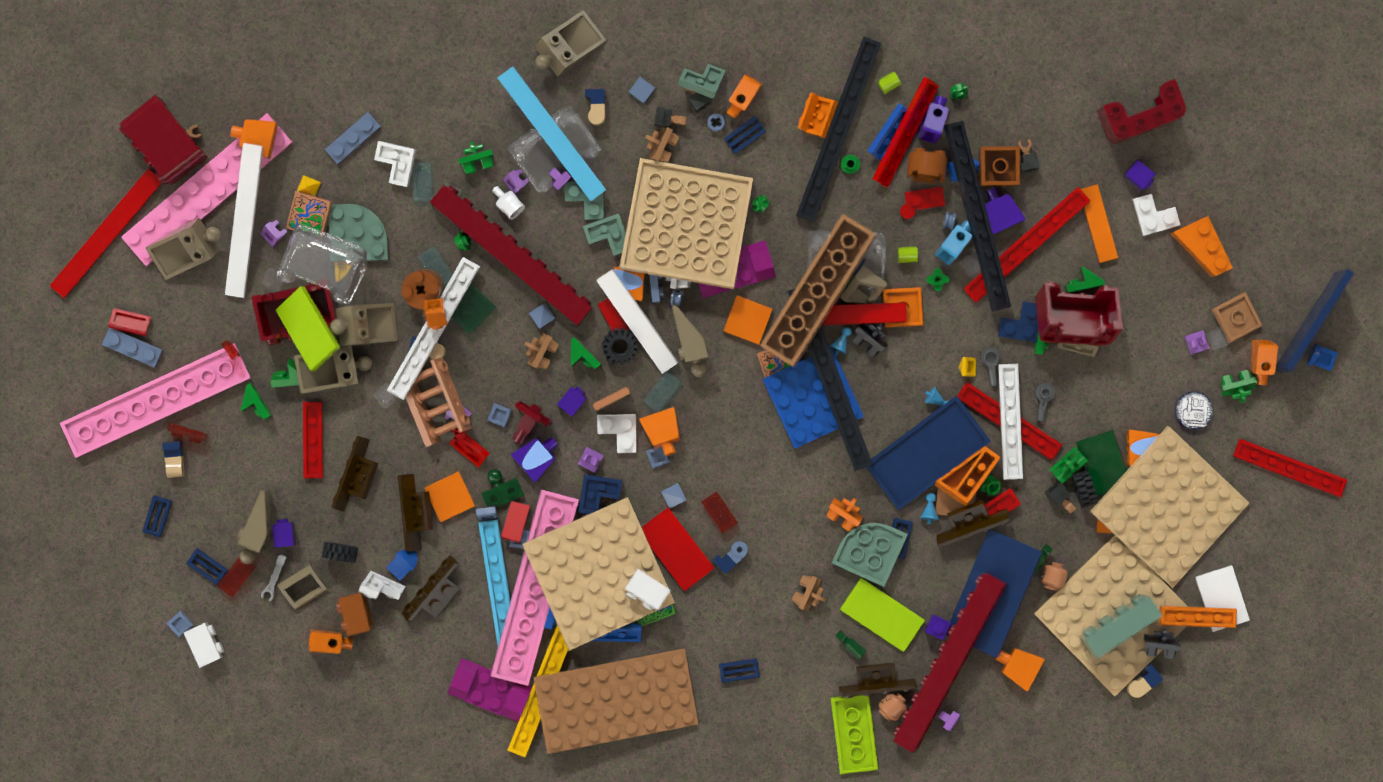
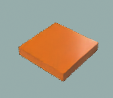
[883,287,923,328]
[723,296,772,345]
[424,471,475,522]

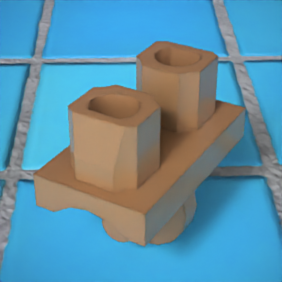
[645,127,679,162]
[524,333,559,369]
[792,575,826,611]

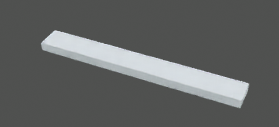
[225,143,263,298]
[387,257,480,400]

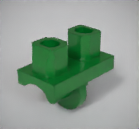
[458,141,494,175]
[1221,370,1257,403]
[1049,446,1088,484]

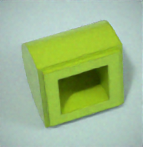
[876,72,901,95]
[897,246,918,263]

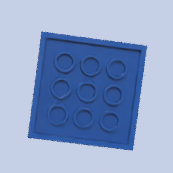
[762,348,864,449]

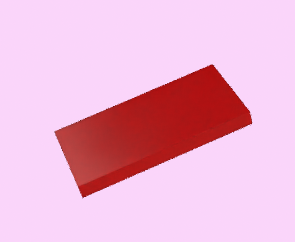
[641,507,714,591]

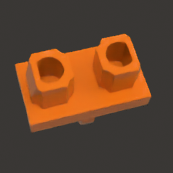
[827,497,863,532]

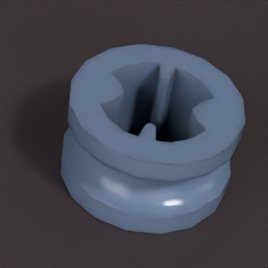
[708,114,725,132]
[943,212,956,230]
[671,289,684,307]

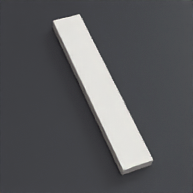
[596,269,678,374]
[998,364,1023,480]

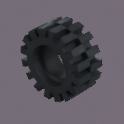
[602,328,638,365]
[1072,471,1098,508]
[322,542,358,563]

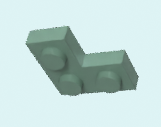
[678,64,726,99]
[564,181,604,220]
[583,213,626,256]

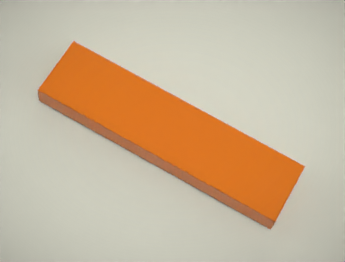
[1081,184,1118,263]
[1159,606,1237,628]

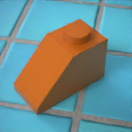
[424,298,447,329]

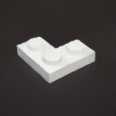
[374,141,416,187]
[1132,194,1180,236]
[597,414,636,453]
[359,571,406,600]

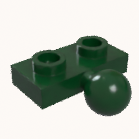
[481,469,524,508]

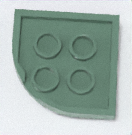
[329,204,388,263]
[832,523,908,587]

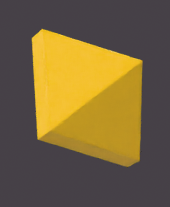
[297,175,321,196]
[959,357,976,377]

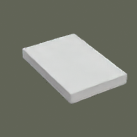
[1195,565,1250,632]

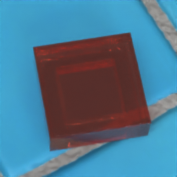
[221,340,240,360]

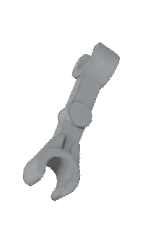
[261,554,287,601]

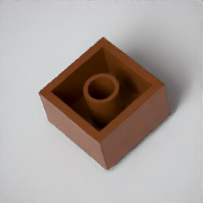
[979,146,1020,187]
[336,592,374,636]

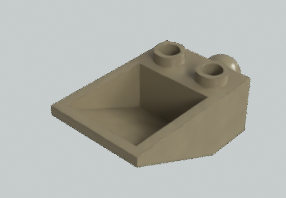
[535,10,607,77]
[145,218,221,280]
[331,303,398,347]
[672,305,708,377]
[294,346,372,394]
[237,490,272,564]

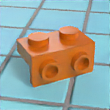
[798,93,838,138]

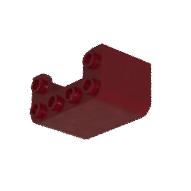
[1097,79,1186,144]
[119,94,208,186]
[251,279,337,345]
[1035,281,1123,346]

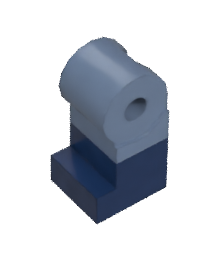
[712,541,748,574]

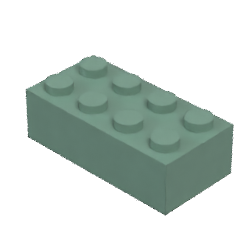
[1079,593,1162,659]

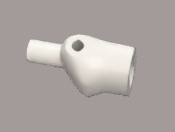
[492,186,525,220]

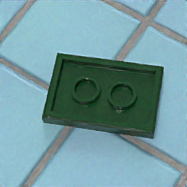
[1076,430,1127,496]

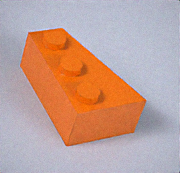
[1170,216,1233,277]
[934,446,1001,506]

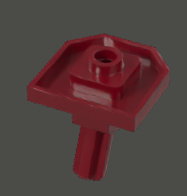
[513,401,552,444]

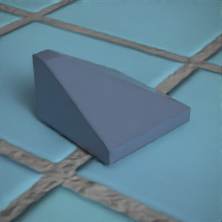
[529,303,556,329]
[661,483,686,509]

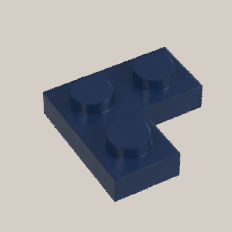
[998,301,1038,342]
[579,474,622,514]

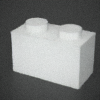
[624,569,670,611]
[184,622,224,668]

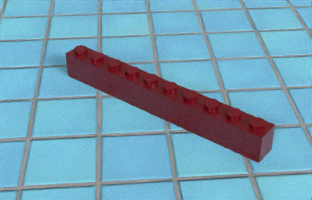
[430,185,592,326]
[893,572,1008,753]

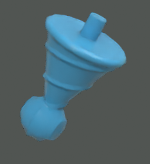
[829,326,852,356]
[925,387,948,406]
[920,493,939,524]

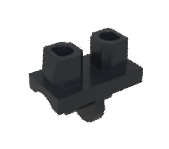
[852,324,888,357]
[1143,626,1181,659]

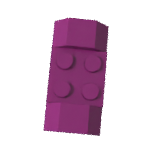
[698,240,776,298]
[447,658,533,722]

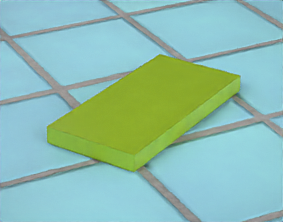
[276,286,340,371]
[840,578,925,652]
[831,694,878,775]

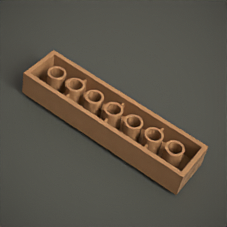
[760,214,877,367]

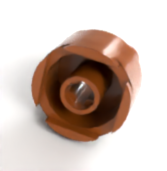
[907,148,947,184]
[401,269,444,310]

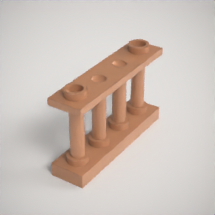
[406,357,472,447]

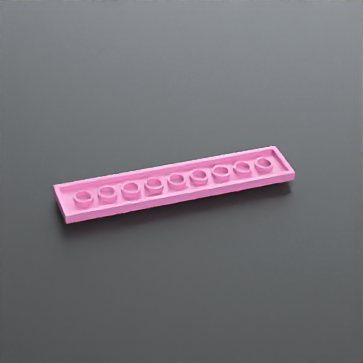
[121,113,293,266]
[60,343,251,458]
[490,490,579,686]

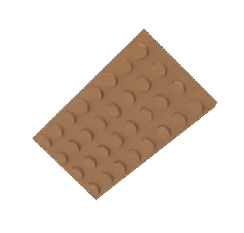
[533,648,698,754]

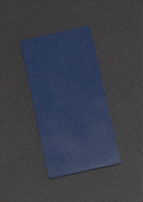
[1275,269,1354,373]
[866,395,991,510]
[946,529,1043,658]

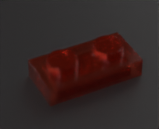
[167,423,208,444]
[701,491,738,534]
[217,557,256,598]

